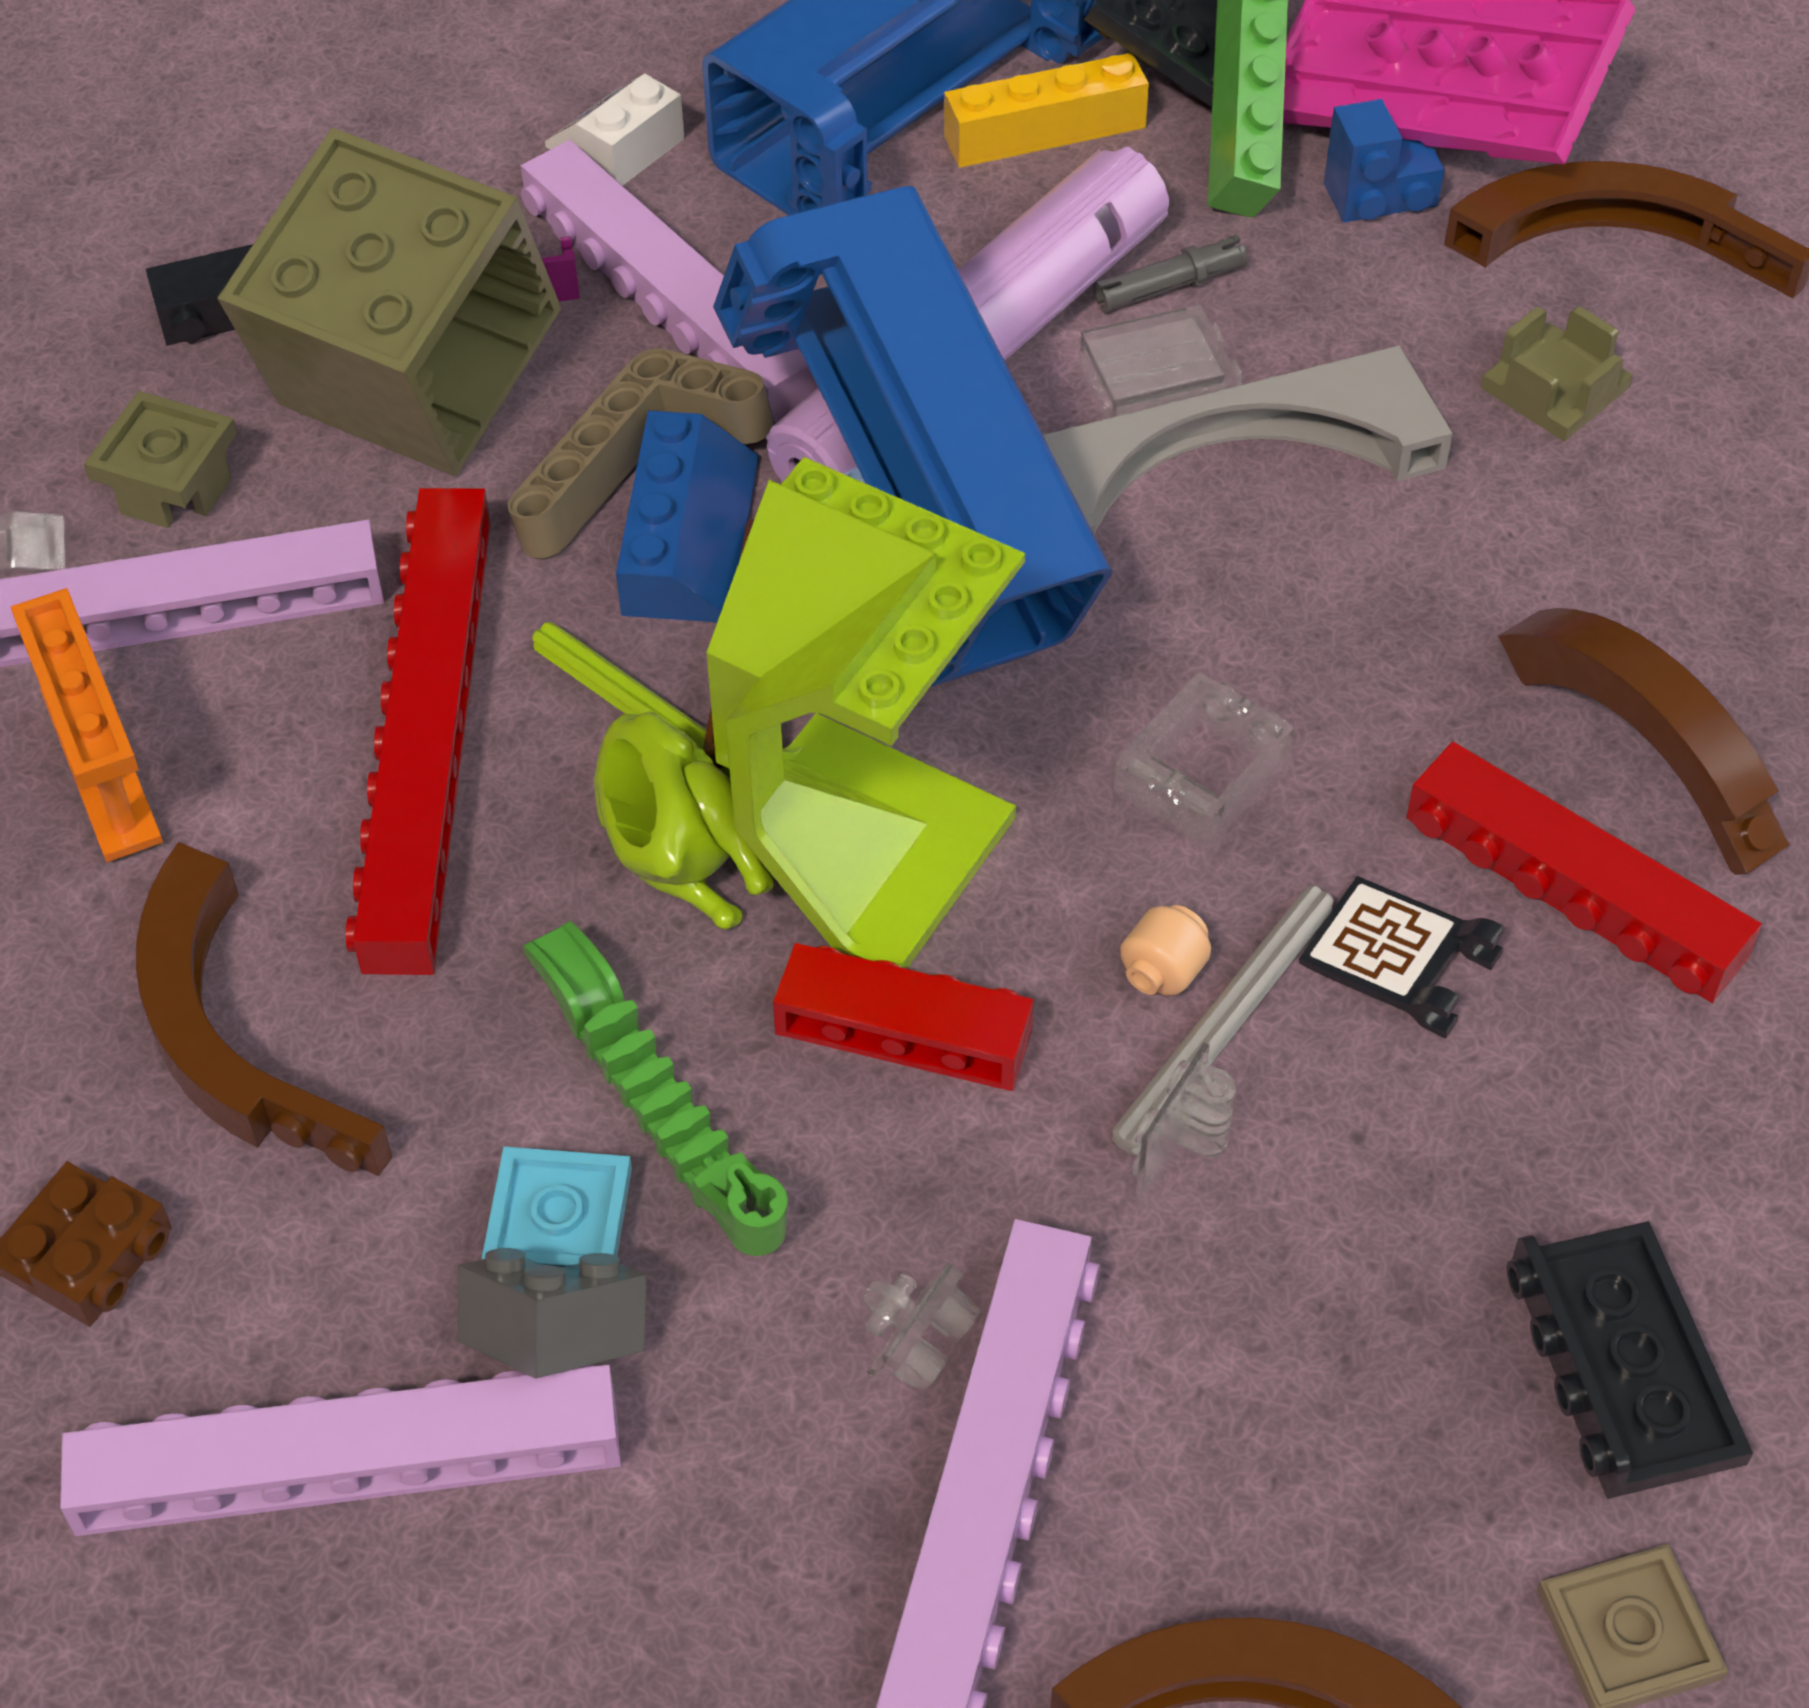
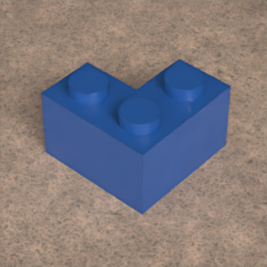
[1324,99,1444,223]

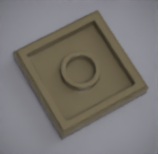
[1537,1544,1728,1708]

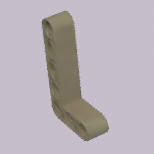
[508,348,774,559]

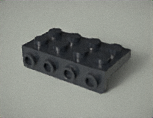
[1084,0,1288,107]
[1507,1221,1753,1499]

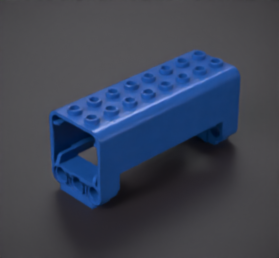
[702,0,1104,215]
[713,186,1113,687]

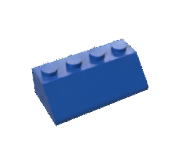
[616,410,759,622]

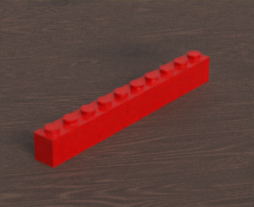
[345,488,491,975]

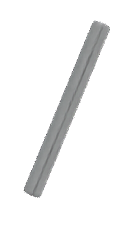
[1112,885,1334,1156]

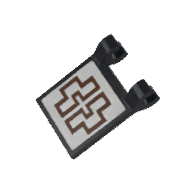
[1299,876,1504,1039]

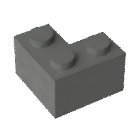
[458,1248,646,1379]

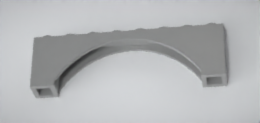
[1043,345,1453,535]

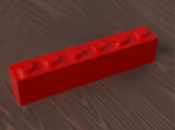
[1406,741,1762,1004]

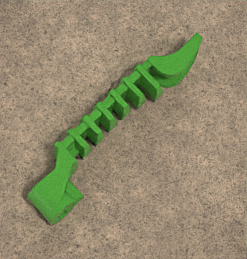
[523,921,787,1256]

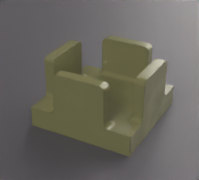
[1481,306,1633,442]
[84,390,237,528]

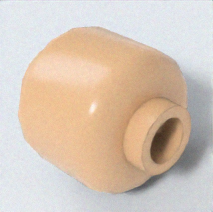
[1120,905,1211,996]

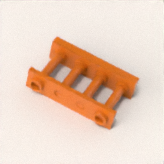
[10,588,163,863]

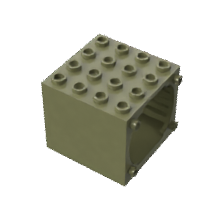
[217,127,562,477]

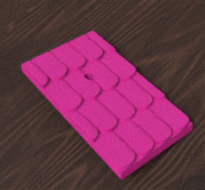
[1283,0,1636,164]

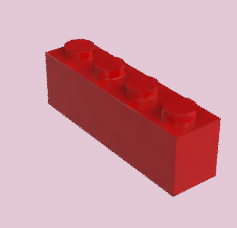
[773,943,1034,1092]

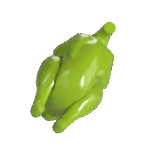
[594,712,774,930]

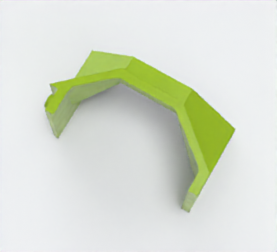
[706,457,1026,969]

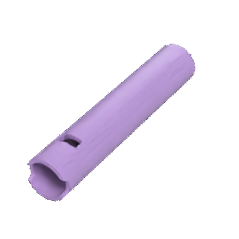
[766,147,1169,482]

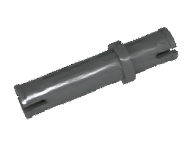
[1093,235,1247,314]

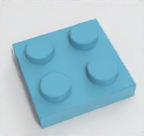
[481,1146,632,1268]

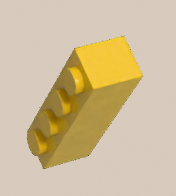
[944,53,1149,168]

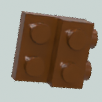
[0,1161,172,1327]

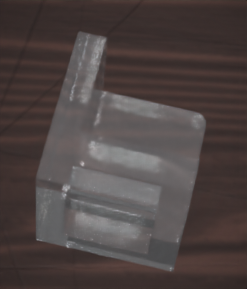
[0,511,65,573]

